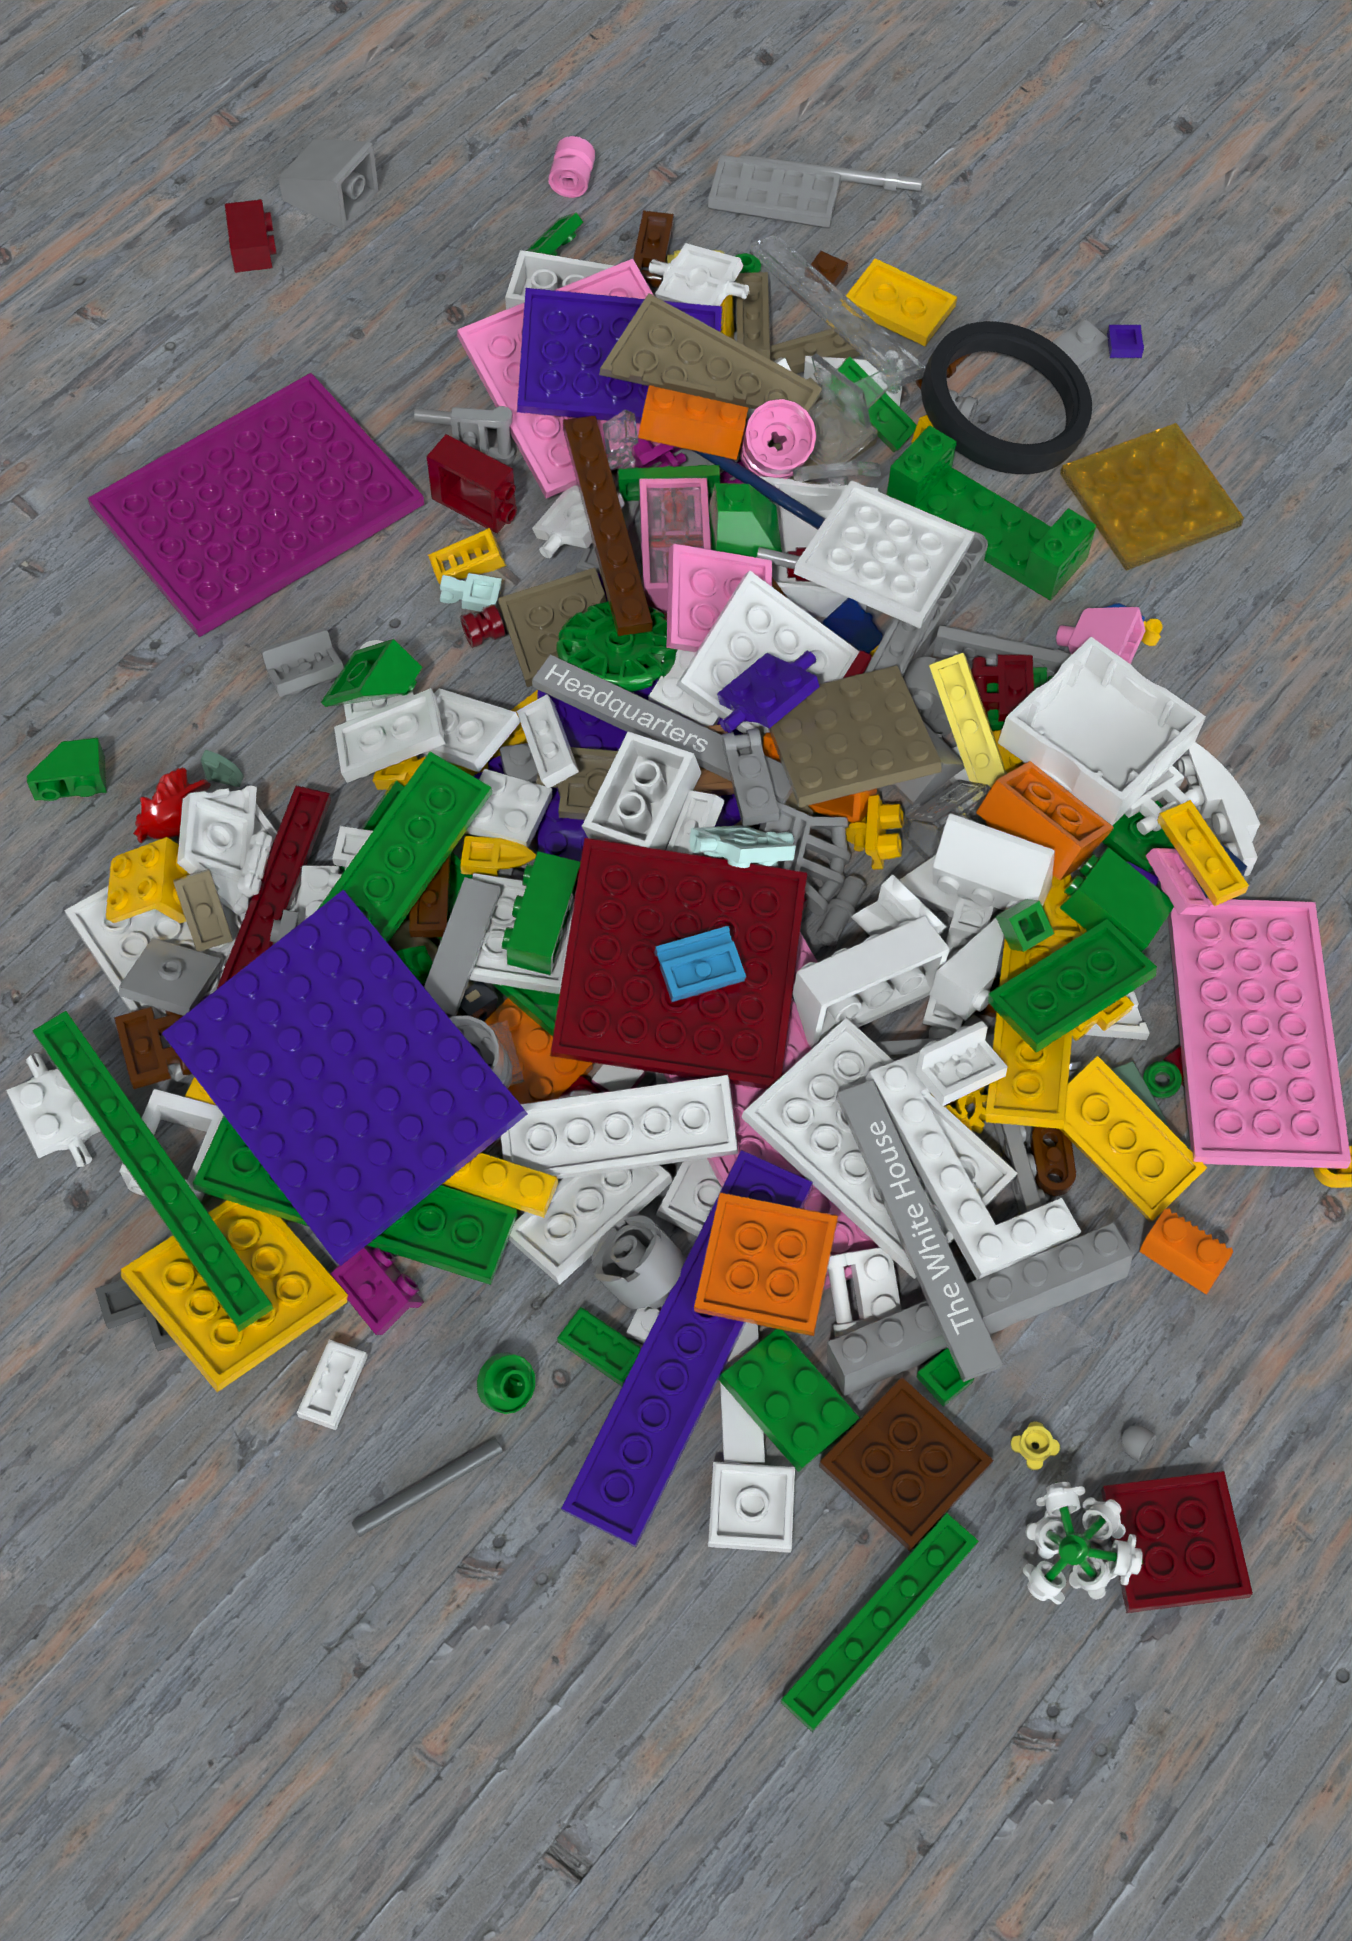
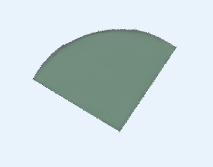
[201,750,244,787]

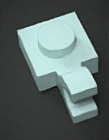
[440,573,502,612]

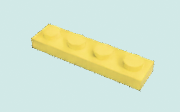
[929,653,1007,801]

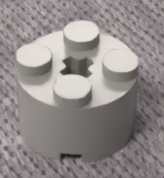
[903,657,952,736]
[591,1215,687,1309]

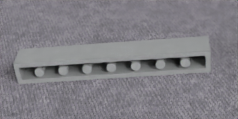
[827,1223,1133,1396]

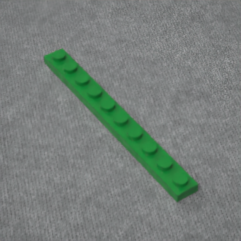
[33,1011,274,1332]

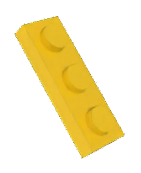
[1157,800,1249,907]

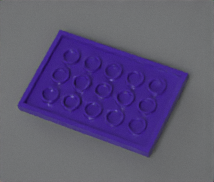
[517,288,722,424]

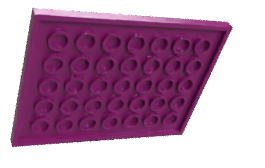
[87,373,424,637]

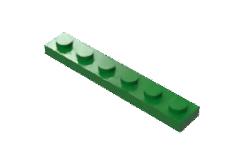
[781,1513,979,1733]

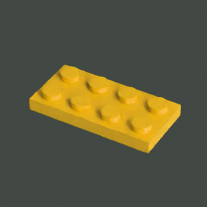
[1060,1056,1207,1222]

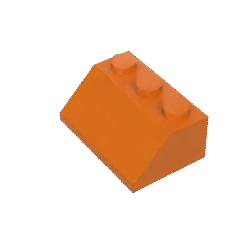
[638,385,748,460]
[976,761,1114,880]

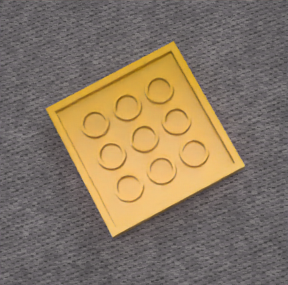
[121,1201,348,1393]

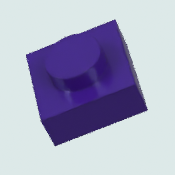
[1107,325,1144,358]

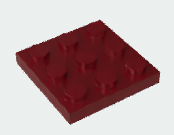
[1101,1471,1253,1613]

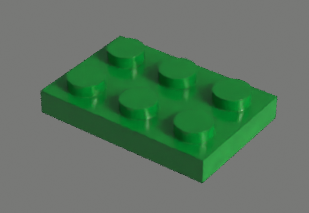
[719,1329,860,1472]

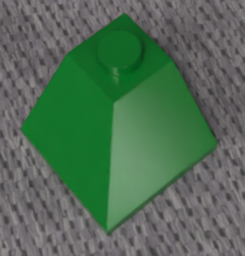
[709,483,782,565]
[321,639,423,707]

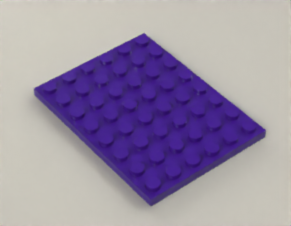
[162,890,528,1266]

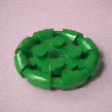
[556,602,678,692]

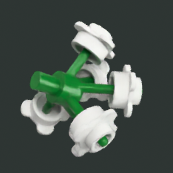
[1023,1482,1143,1604]

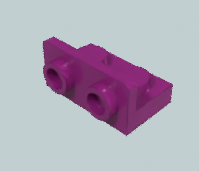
[330,1245,424,1335]

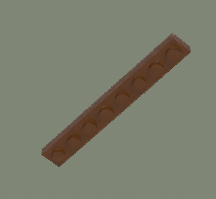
[563,416,653,636]

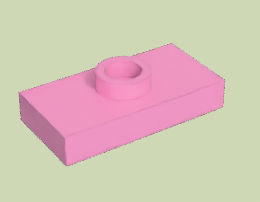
[1145,848,1211,915]

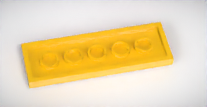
[986,930,1081,1129]

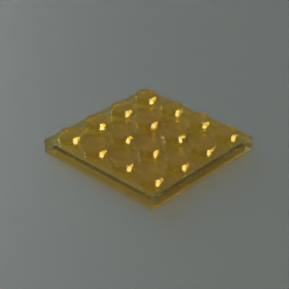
[1060,423,1244,571]

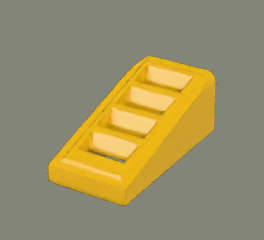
[428,528,506,584]

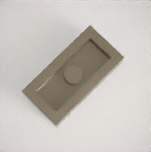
[173,869,233,952]

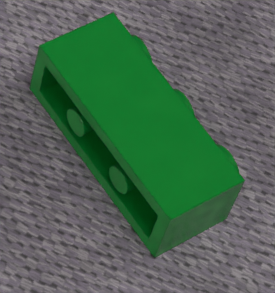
[502,851,581,975]

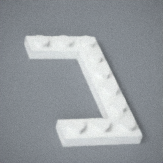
[866,1052,1081,1280]

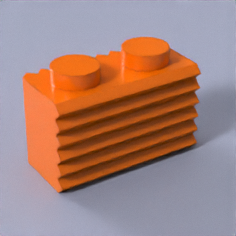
[1139,1208,1233,1295]

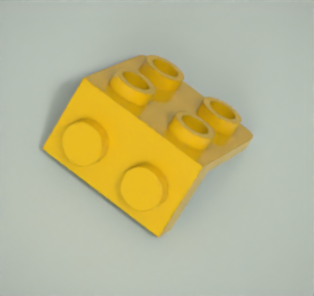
[106,837,190,924]

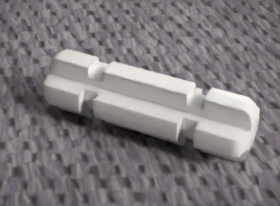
[237,831,273,897]

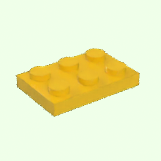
[843,258,957,346]

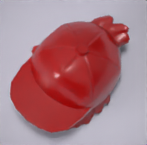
[133,767,211,843]

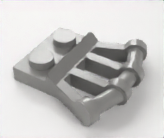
[750,802,851,916]

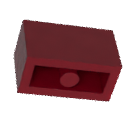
[224,199,277,273]

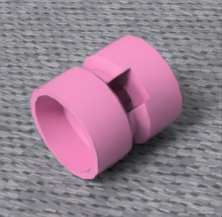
[549,136,595,198]

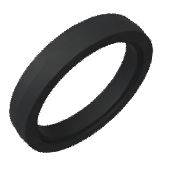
[921,321,1092,474]

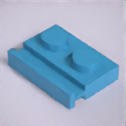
[654,926,746,1002]

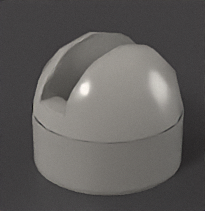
[1122,1425,1157,1462]

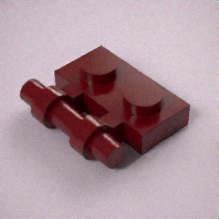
[971,655,1034,722]

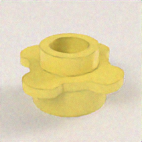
[1011,1422,1060,1470]

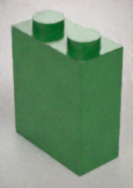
[1060,847,1174,952]

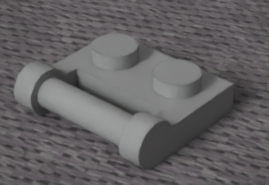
[451,406,515,465]

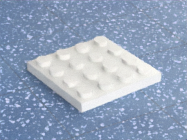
[794,480,975,629]
[676,571,859,748]

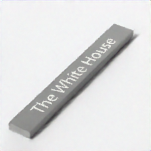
[836,1080,1003,1382]

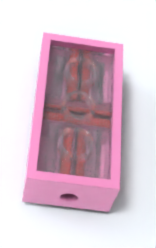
[639,478,711,613]

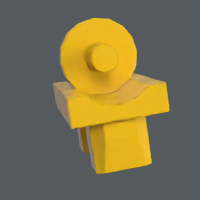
[845,795,904,870]

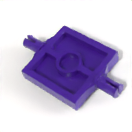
[717,650,820,733]

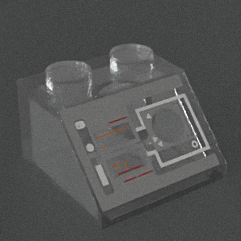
[902,779,991,861]

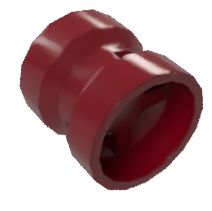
[460,604,505,648]

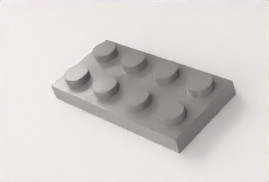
[708,155,841,228]

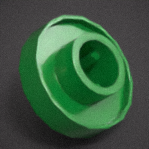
[477,1352,535,1414]

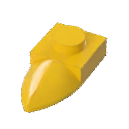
[460,836,536,877]

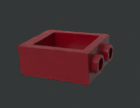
[427,434,517,534]

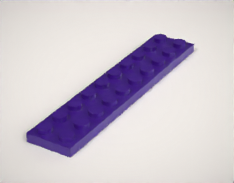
[561,1150,813,1548]

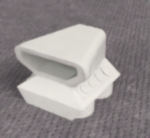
[851,875,948,936]

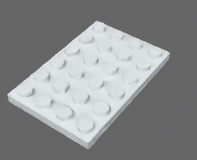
[741,1018,1018,1279]

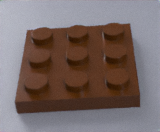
[819,1377,994,1552]

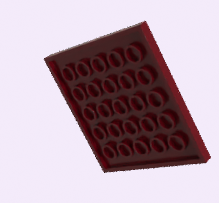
[550,838,807,1089]

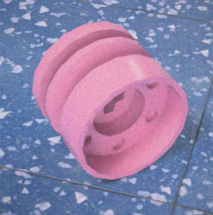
[739,399,816,479]

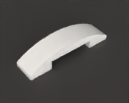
[923,897,994,1032]

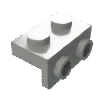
[261,628,344,697]

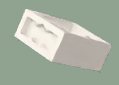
[120,1089,224,1202]

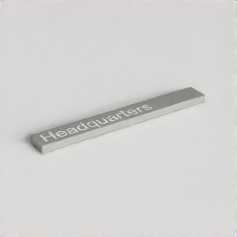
[532,655,792,804]

